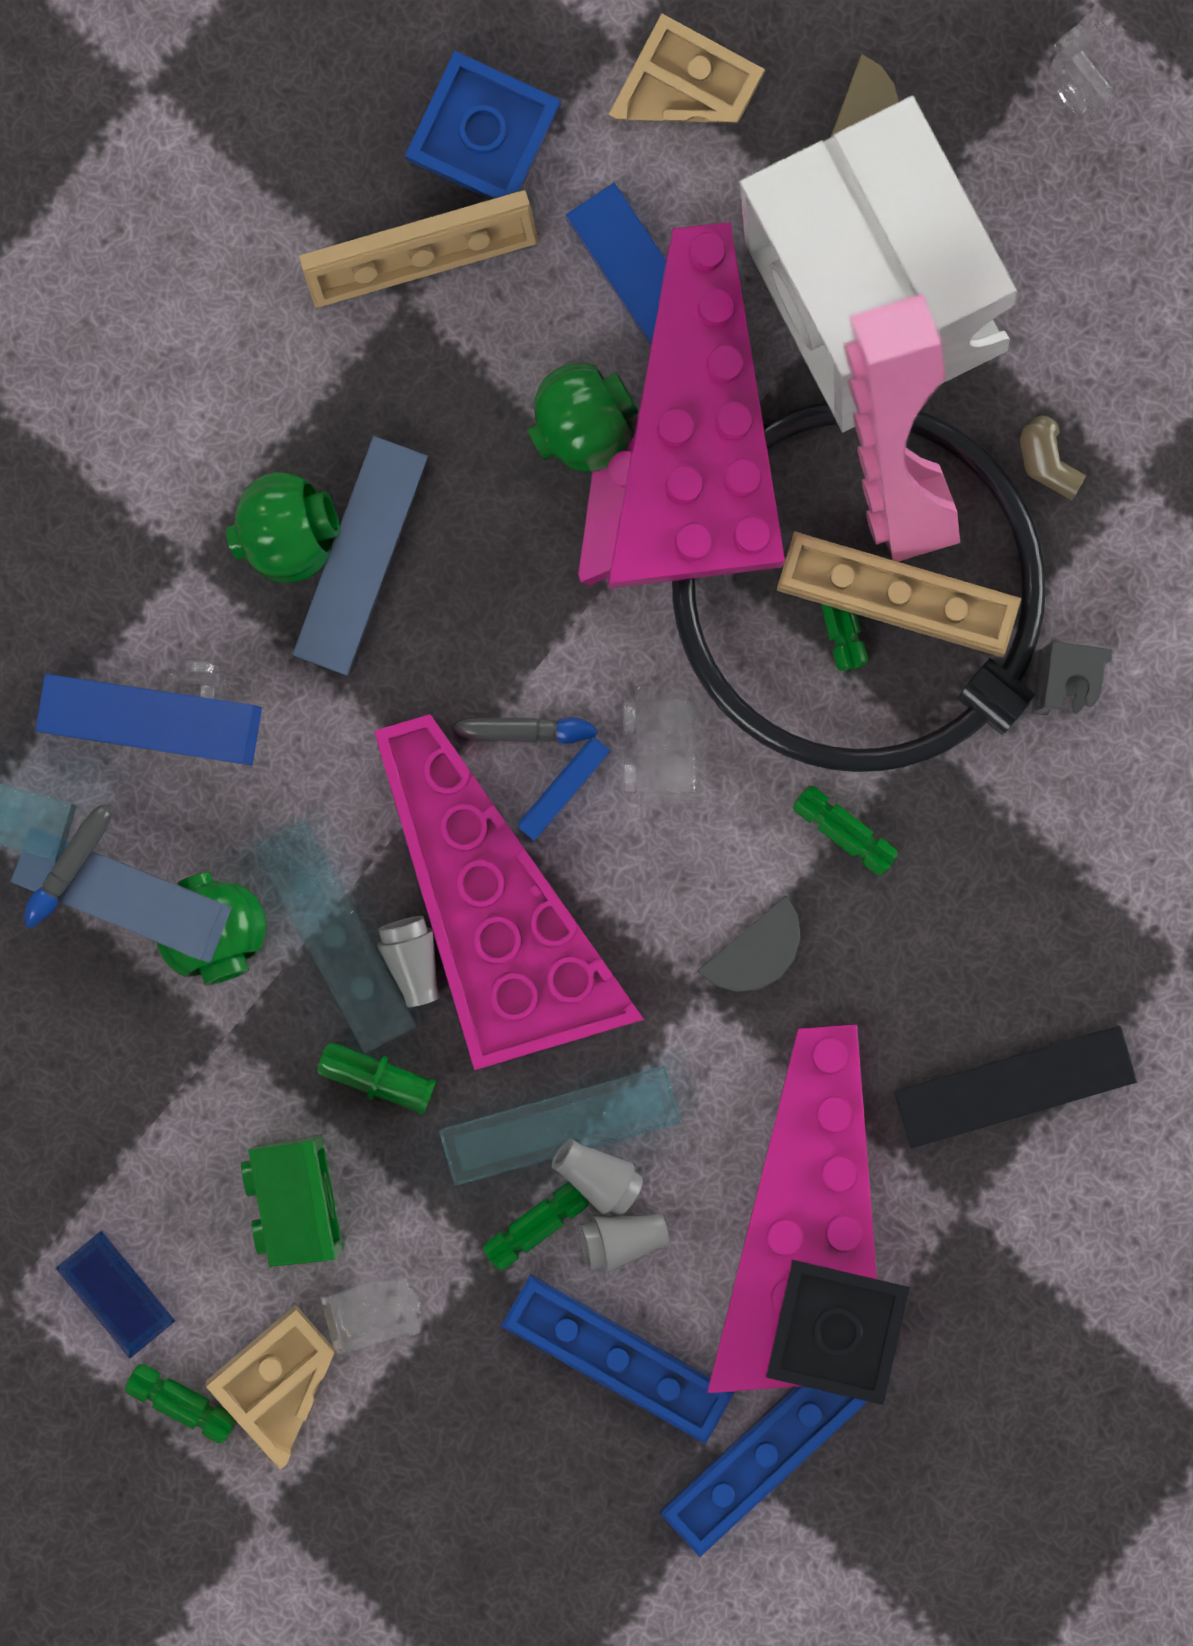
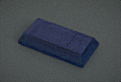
[56,1230,175,1359]

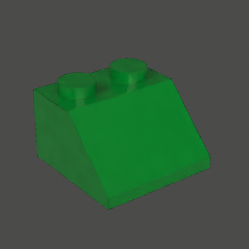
[241,1134,343,1267]

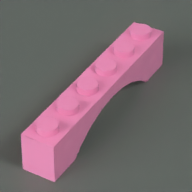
[844,294,960,562]

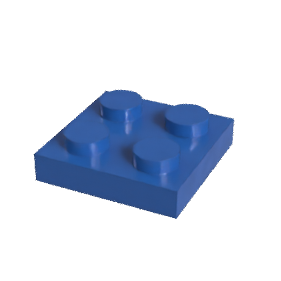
[405,50,561,200]

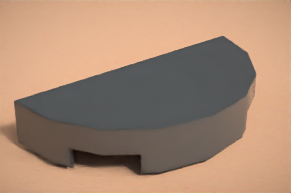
[697,895,801,992]

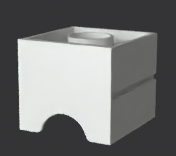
[740,96,1017,433]

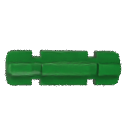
[821,604,868,672]
[793,785,898,875]
[483,1182,589,1271]
[125,1364,236,1443]

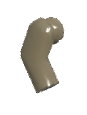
[1019,415,1086,501]

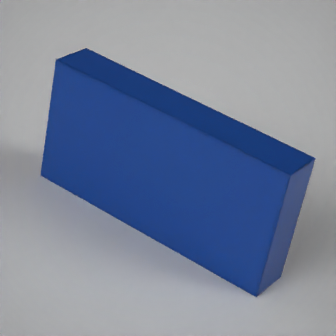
[518,737,611,842]

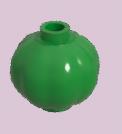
[527,363,639,473]
[226,472,340,583]
[156,872,267,986]

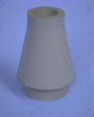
[377,916,440,1007]
[552,1138,643,1216]
[579,1212,669,1274]

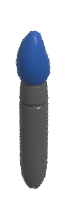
[452,717,598,744]
[24,804,112,928]

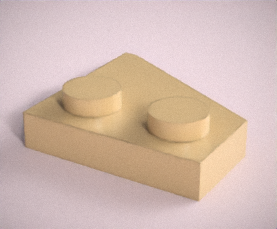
[608,14,766,123]
[206,1304,335,1470]

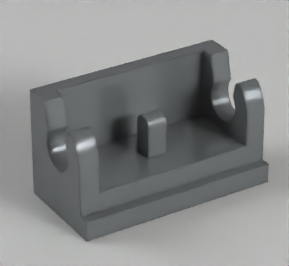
[1031,641,1113,716]

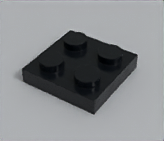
[765,1259,910,1405]

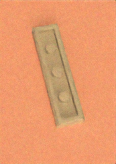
[299,190,539,308]
[777,531,1021,657]

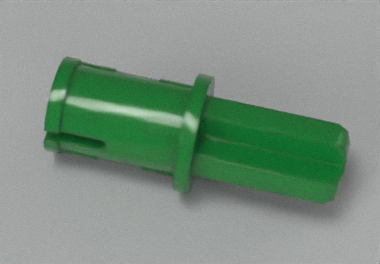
[317,1042,437,1116]

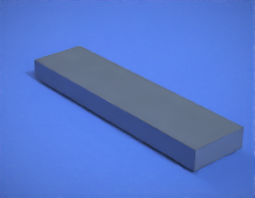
[292,436,429,677]
[11,827,232,963]

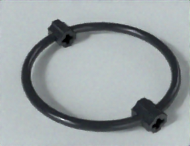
[672,403,1046,772]

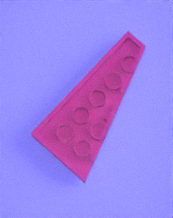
[607,222,785,589]
[374,714,644,1070]
[707,1024,877,1393]

